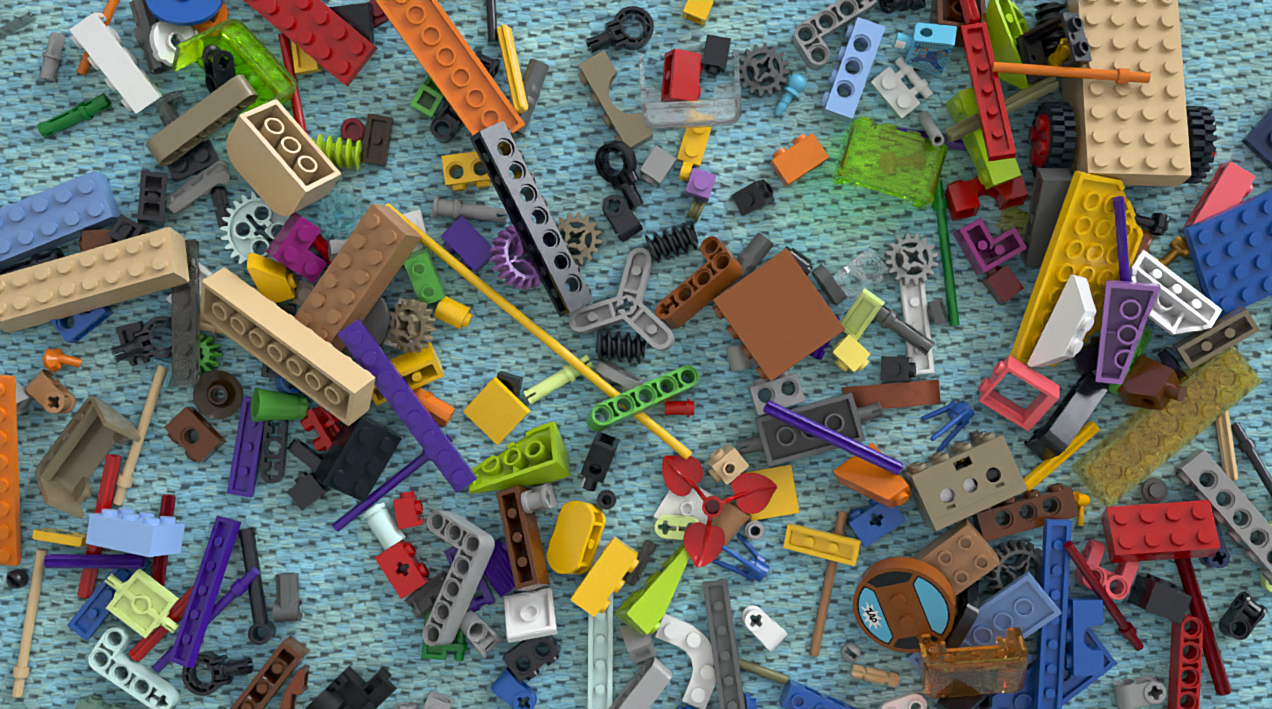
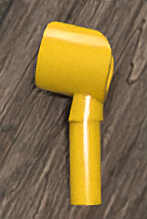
[1073,491,1090,526]

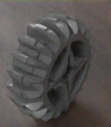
[984,540,1042,595]

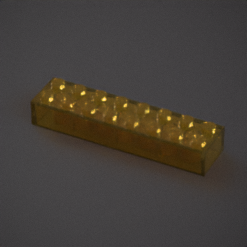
[1070,346,1263,507]

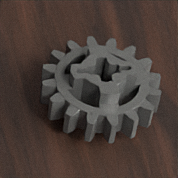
[736,43,790,98]

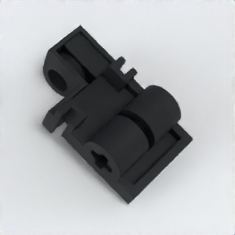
[305,665,397,709]

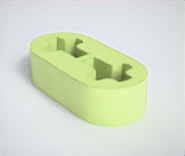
[654,514,700,540]

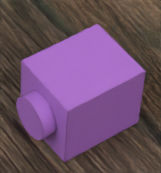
[685,168,716,202]

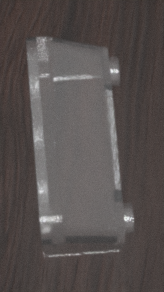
[639,49,742,130]

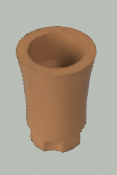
[711,497,752,547]

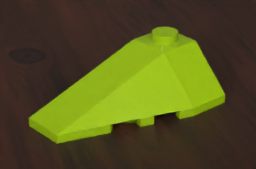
[469,421,571,494]

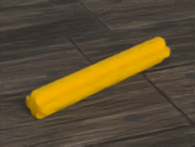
[497,24,528,114]
[1023,421,1100,491]

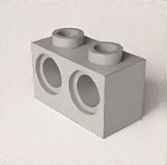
[748,370,805,415]

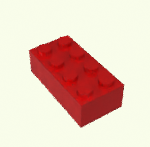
[1102,500,1220,563]

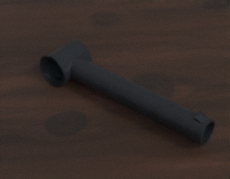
[237,527,276,645]

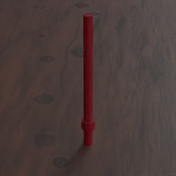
[1063,541,1144,651]

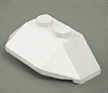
[1129,250,1222,335]
[1027,275,1096,368]

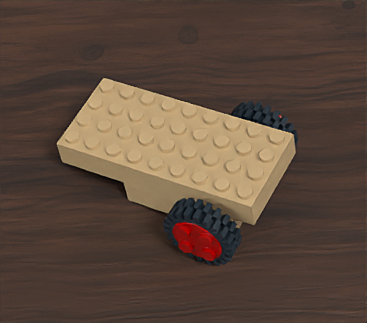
[1028,0,1217,187]

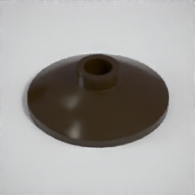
[193,370,243,419]

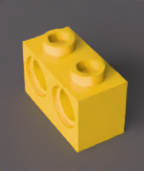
[441,151,492,192]

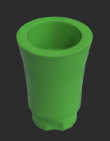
[251,387,308,422]

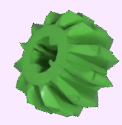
[179,333,224,375]

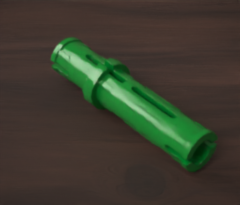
[37,93,112,139]

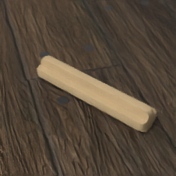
[1214,409,1238,481]

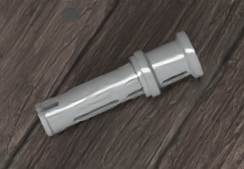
[432,195,507,224]

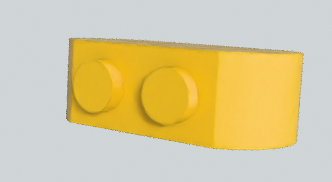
[546,501,606,575]

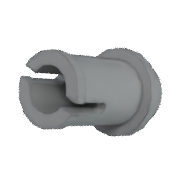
[745,520,765,540]

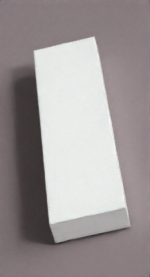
[899,279,935,375]

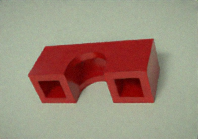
[944,175,1028,221]

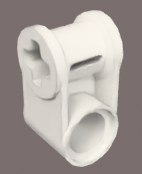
[742,605,788,652]

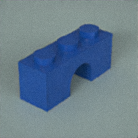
[1064,596,1104,676]

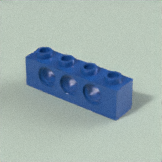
[779,679,858,709]

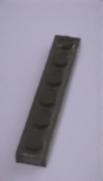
[171,239,200,388]

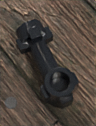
[1134,209,1169,236]

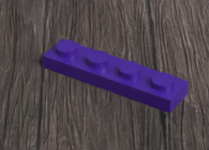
[227,397,264,497]

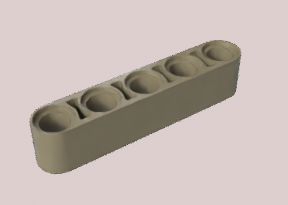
[146,75,258,167]

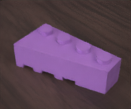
[1095,280,1161,384]

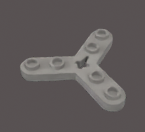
[569,248,675,352]

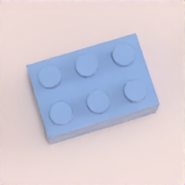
[85,507,185,557]

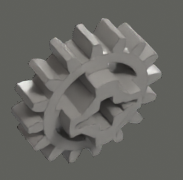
[884,233,938,287]

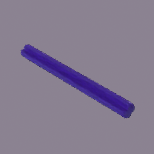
[763,401,903,475]

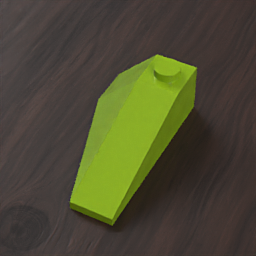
[613,543,690,635]

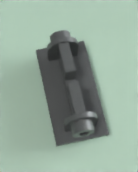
[404,570,447,618]

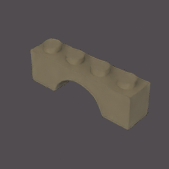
[577,50,653,150]

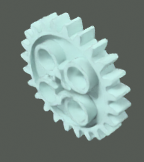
[220,192,299,265]

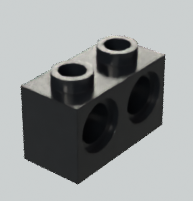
[502,635,561,682]

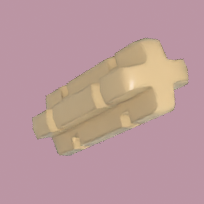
[850,664,899,687]

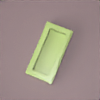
[840,288,885,341]

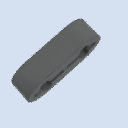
[811,264,846,306]

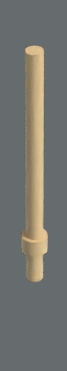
[113,364,168,505]
[12,549,47,697]

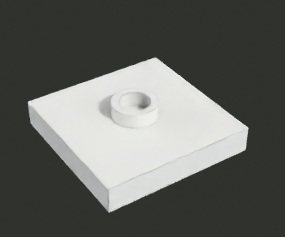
[653,486,714,529]
[503,587,557,643]

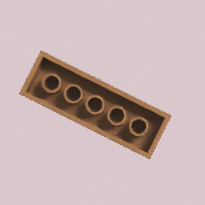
[294,204,422,352]

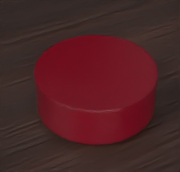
[341,118,366,143]

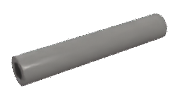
[918,111,944,146]

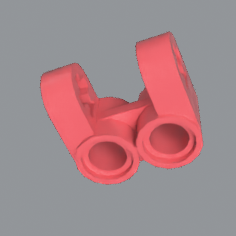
[1074,539,1139,600]

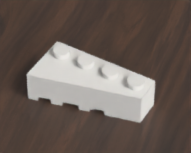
[69,12,163,114]

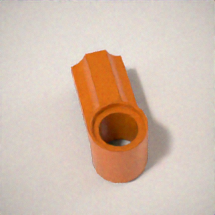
[413,386,456,427]

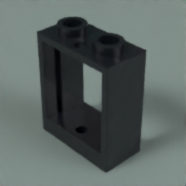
[1016,12,1092,85]

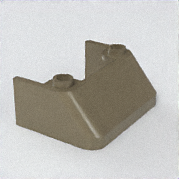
[35,396,141,519]

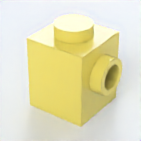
[829,334,870,372]

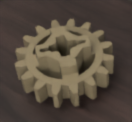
[558,212,602,265]
[388,299,436,353]

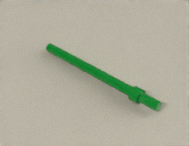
[932,180,960,326]

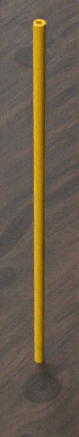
[385,203,692,459]

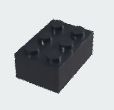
[314,415,402,502]

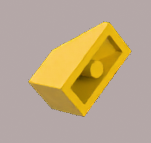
[247,253,298,303]

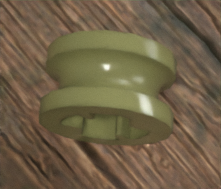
[686,198,706,222]

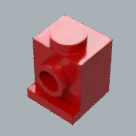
[393,491,426,529]

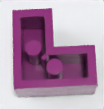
[266,212,328,283]
[953,218,1027,275]

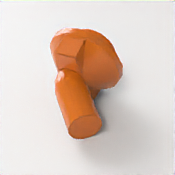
[42,348,82,372]

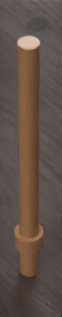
[809,511,848,657]

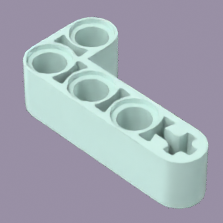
[88,624,180,709]

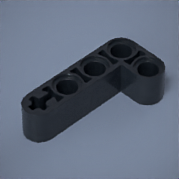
[1024,372,1109,461]

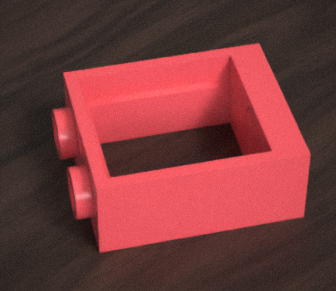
[978,355,1060,432]

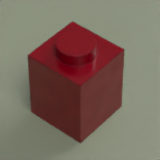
[981,265,1024,304]

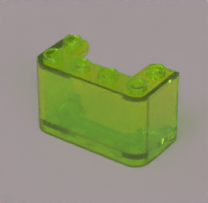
[831,116,948,210]

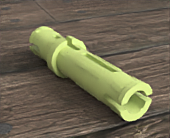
[523,355,594,405]

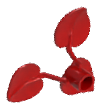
[662,455,777,568]

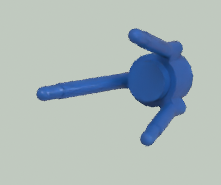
[921,400,974,452]
[712,533,770,582]

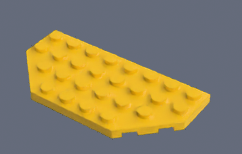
[1010,171,1144,367]

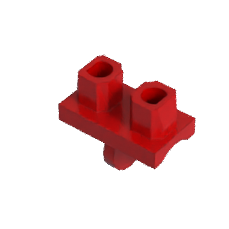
[300,405,341,452]

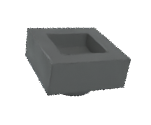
[927,298,949,325]

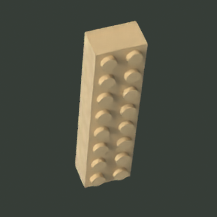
[0,227,190,333]
[200,267,375,426]

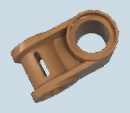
[25,369,76,413]

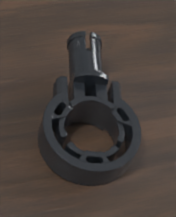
[586,6,654,54]
[595,140,644,210]
[111,316,185,363]
[182,651,254,696]

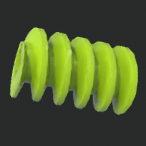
[312,133,362,171]

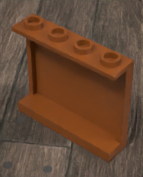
[712,248,845,382]

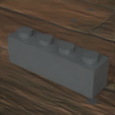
[1021,168,1073,267]

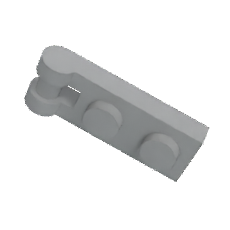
[167,161,230,214]

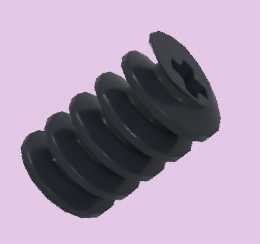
[1035,2,1067,57]
[645,220,698,264]
[595,329,646,364]

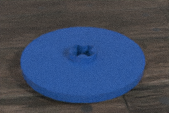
[146,0,223,26]

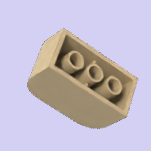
[226,99,341,216]

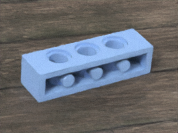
[820,17,885,123]

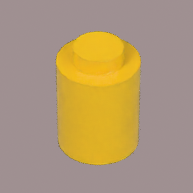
[434,296,473,330]

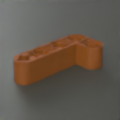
[655,236,742,329]

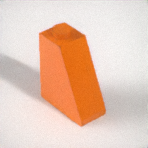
[833,442,912,509]

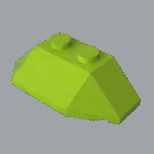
[986,0,1031,90]

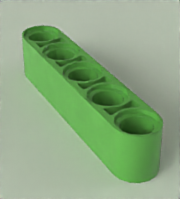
[586,365,699,431]

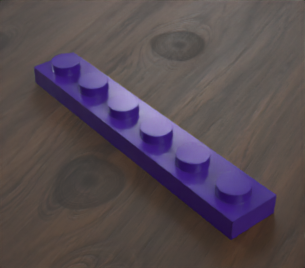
[169,516,241,668]

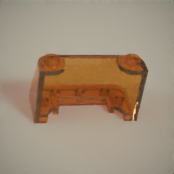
[917,627,1028,699]

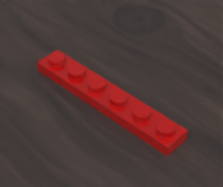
[960,22,1016,162]

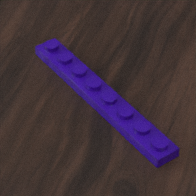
[337,318,477,493]

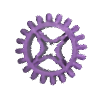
[489,225,555,290]

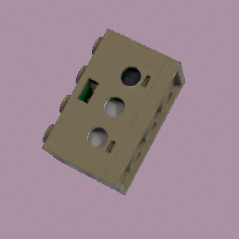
[902,431,1028,531]

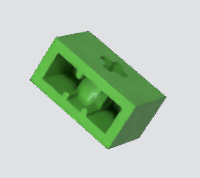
[403,247,446,305]

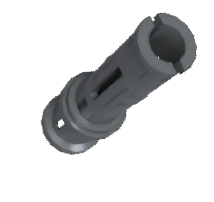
[874,305,935,356]

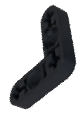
[935,580,980,665]

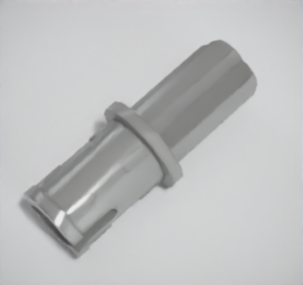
[39,32,65,82]

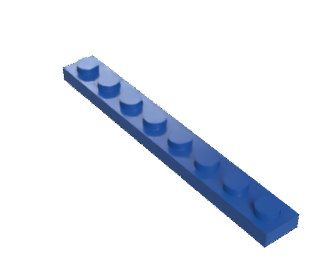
[1034,519,1072,709]

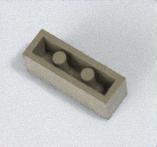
[1173,306,1260,369]

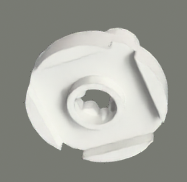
[150,21,201,67]

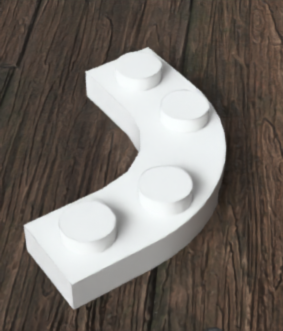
[655,613,716,709]

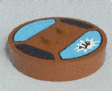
[853,557,956,653]

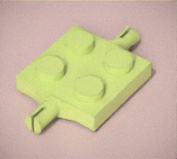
[104,569,179,639]

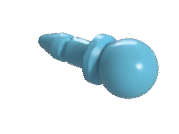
[775,73,806,116]

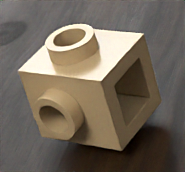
[706,444,749,485]

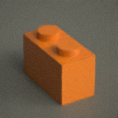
[770,133,829,187]

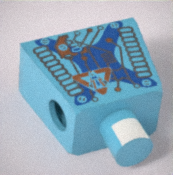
[894,22,957,76]

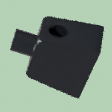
[580,431,620,492]

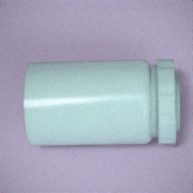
[362,502,406,550]

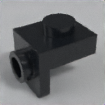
[732,179,775,216]

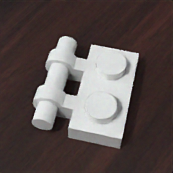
[870,56,933,120]

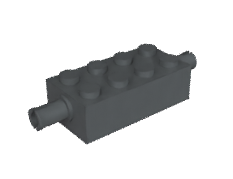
[736,392,883,467]

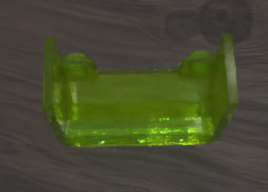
[172,19,297,112]

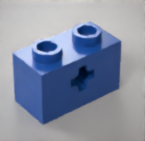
[846,499,906,548]

